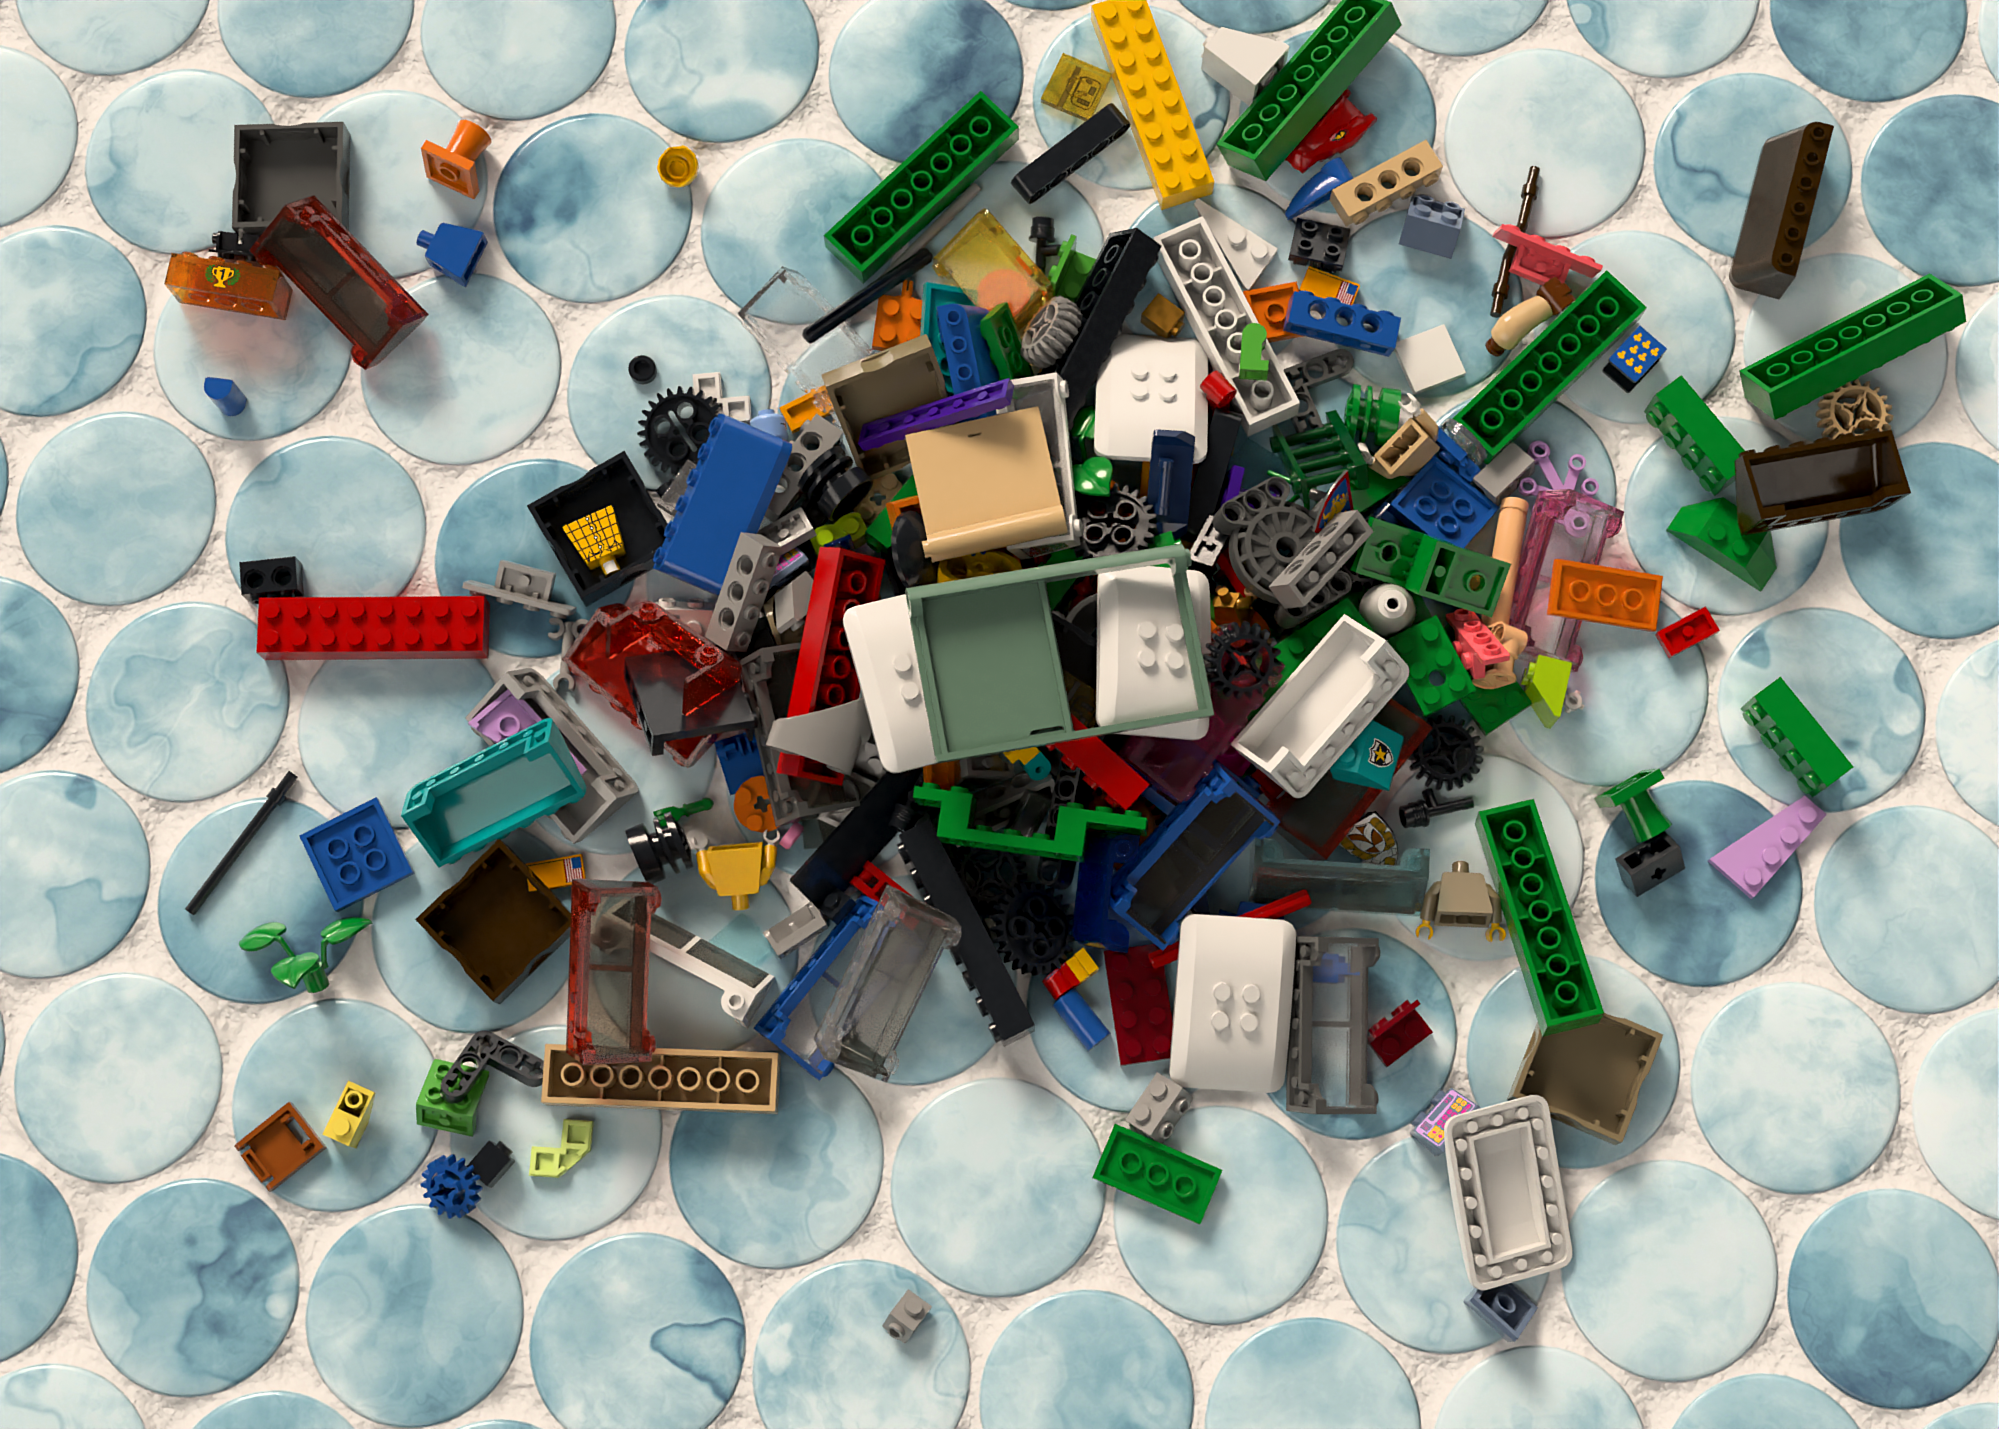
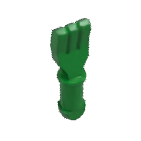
[653,798,714,827]

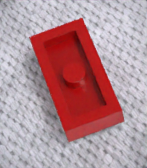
[1655,606,1720,659]

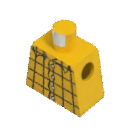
[563,505,626,578]

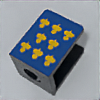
[1602,326,1667,393]

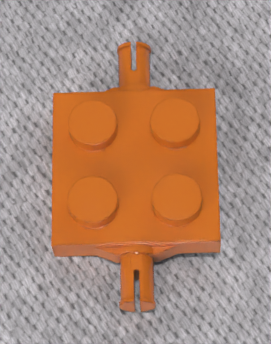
[872,280,922,351]

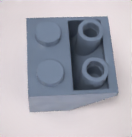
[1398,194,1465,259]

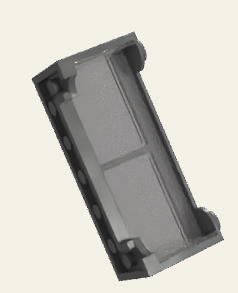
[1286,936,1380,1114]

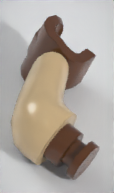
[1485,277,1576,357]

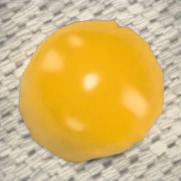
[657,145,699,188]

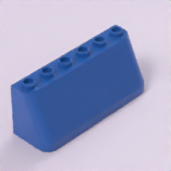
[936,303,1000,423]
[653,413,792,596]

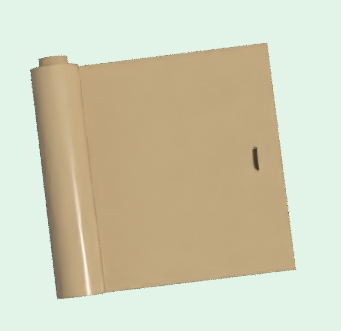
[905,406,1068,563]

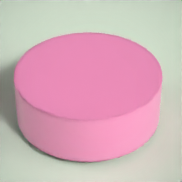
[779,822,804,850]

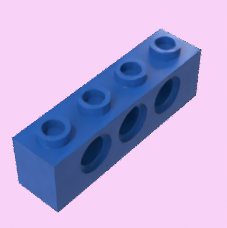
[1283,290,1401,357]

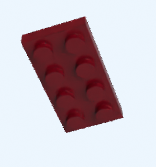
[1103,944,1173,1066]

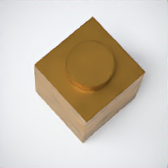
[1140,293,1185,338]

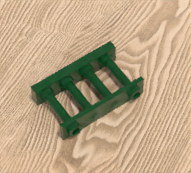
[1269,410,1370,504]

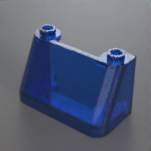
[1072,831,1140,953]

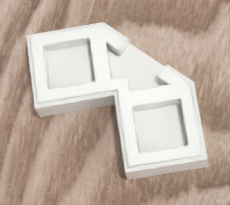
[693,372,752,425]

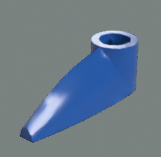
[1285,157,1353,221]

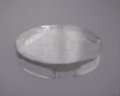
[1440,418,1487,465]

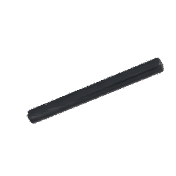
[802,248,933,344]

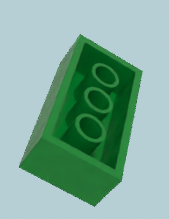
[1644,375,1745,496]
[1740,676,1854,798]

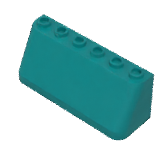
[401,718,587,868]

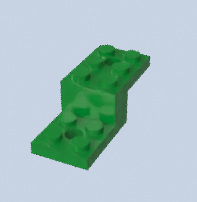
[1351,516,1511,618]
[1358,587,1476,718]

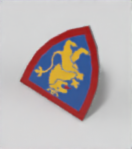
[1309,470,1354,533]

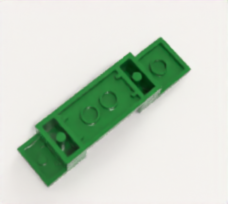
[913,782,1148,863]

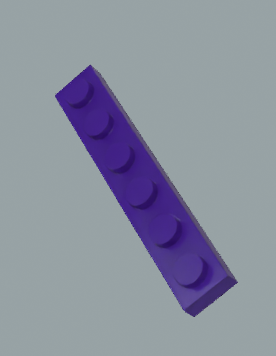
[858,378,1014,451]

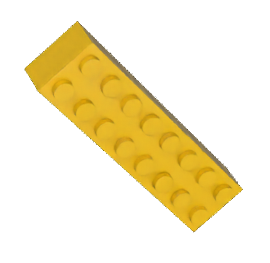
[1091,0,1215,210]

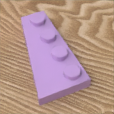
[468,689,587,776]
[1708,796,1827,899]

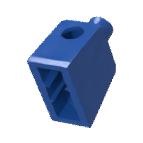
[416,223,488,287]

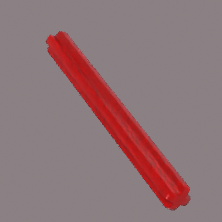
[1148,889,1311,969]

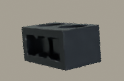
[239,556,304,604]

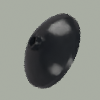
[891,510,940,588]

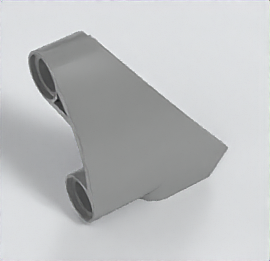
[765,697,872,775]

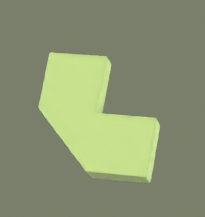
[529,1119,594,1178]

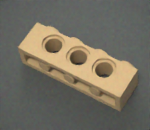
[1330,140,1443,227]

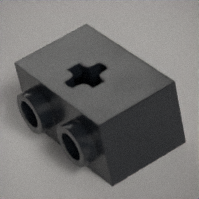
[1615,831,1685,897]

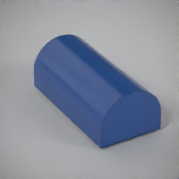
[204,377,247,416]
[1052,988,1111,1051]

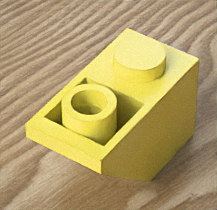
[323,1081,375,1148]

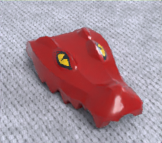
[1285,89,1377,174]

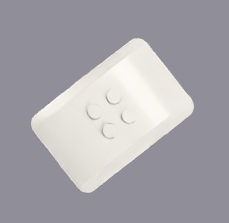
[1094,334,1208,464]
[1096,566,1211,740]
[843,594,936,773]
[1169,914,1296,1093]
[1444,1095,1572,1290]

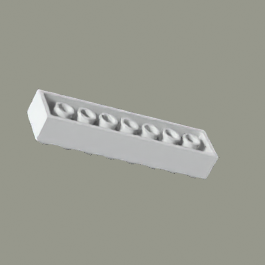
[1153,216,1300,437]

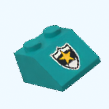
[1330,720,1404,791]

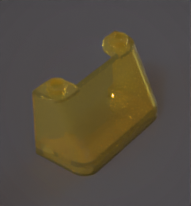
[932,208,1053,331]

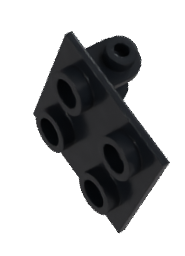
[1288,218,1350,273]

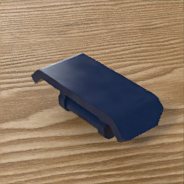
[1147,429,1195,540]

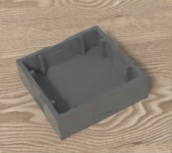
[232,122,350,240]

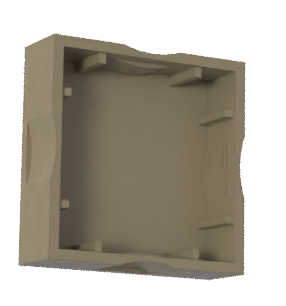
[821,334,959,480]
[1507,1013,1663,1145]

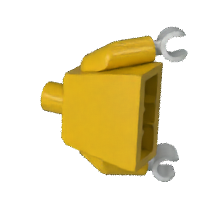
[691,830,780,910]

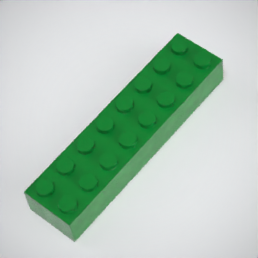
[1216,0,1402,181]
[823,91,1019,284]
[1448,270,1647,465]
[1739,273,1967,420]
[1475,799,1604,1037]

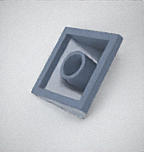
[1463,1283,1538,1342]

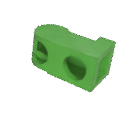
[1239,323,1269,381]

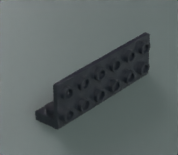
[790,768,941,925]

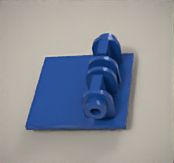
[714,733,764,796]

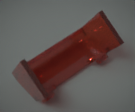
[605,601,742,716]

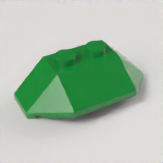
[1666,497,1777,592]

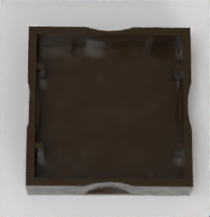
[415,839,583,1004]

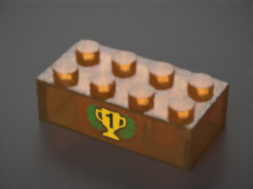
[164,252,293,320]

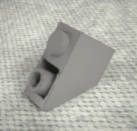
[774,571,813,634]

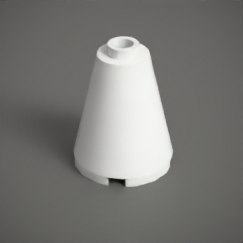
[1359,583,1416,639]

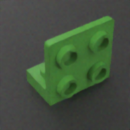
[1047,234,1096,303]
[416,1059,489,1137]

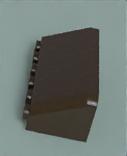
[1729,122,1834,300]
[1734,428,1911,536]

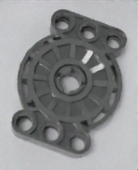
[1212,476,1352,629]

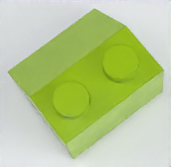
[1521,655,1572,729]

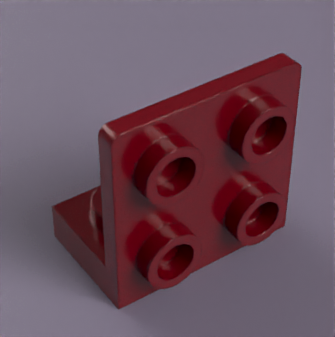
[1367,999,1433,1068]

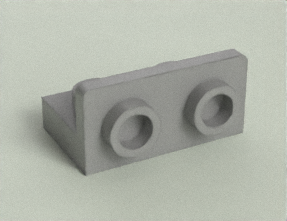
[757,507,817,556]

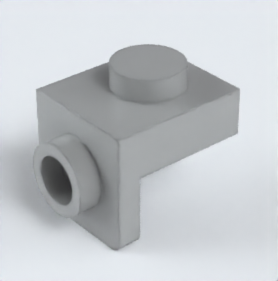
[882,1289,932,1343]

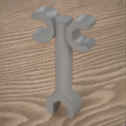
[548,617,590,692]

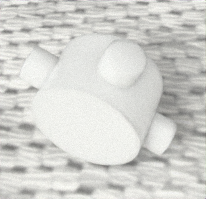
[1563,690,1585,713]

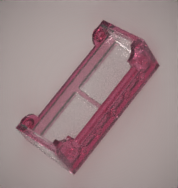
[1509,489,1624,672]

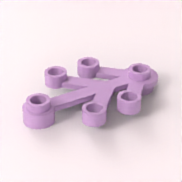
[1518,441,1599,538]

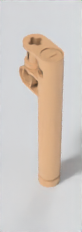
[1471,497,1529,689]

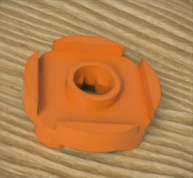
[733,776,780,833]

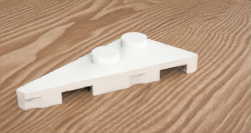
[1194,198,1278,291]

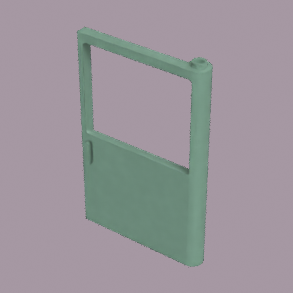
[905,544,1214,764]

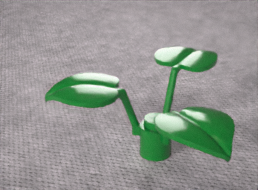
[1050,405,1113,497]
[239,917,373,993]

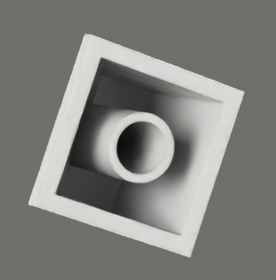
[1201,27,1290,106]

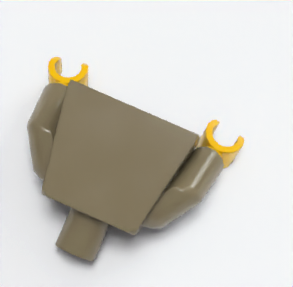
[1415,861,1506,942]

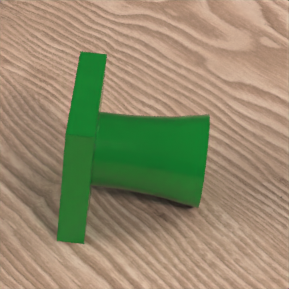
[1594,769,1672,843]

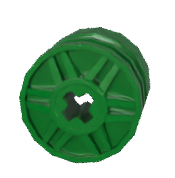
[1343,384,1401,446]

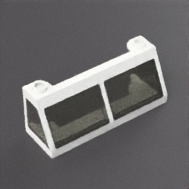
[588,898,775,1029]

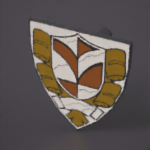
[1332,811,1399,867]

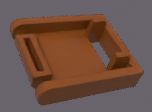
[234,1102,327,1192]

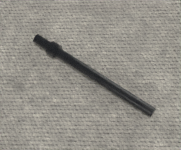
[185,771,298,915]

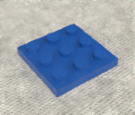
[1386,455,1500,548]
[299,797,415,912]

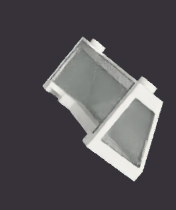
[990,373,1083,560]

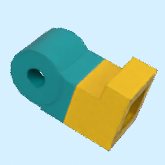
[1003,747,1051,781]

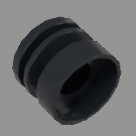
[797,446,873,522]
[625,811,694,886]

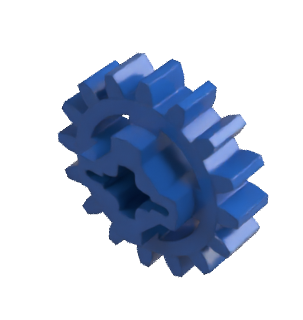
[420,1154,483,1219]

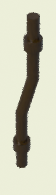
[1490,166,1540,318]

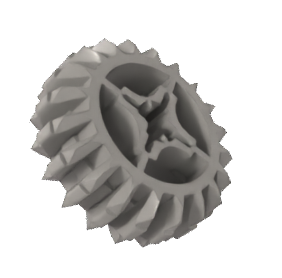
[1020,296,1082,369]

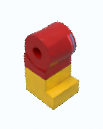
[1042,947,1099,1000]

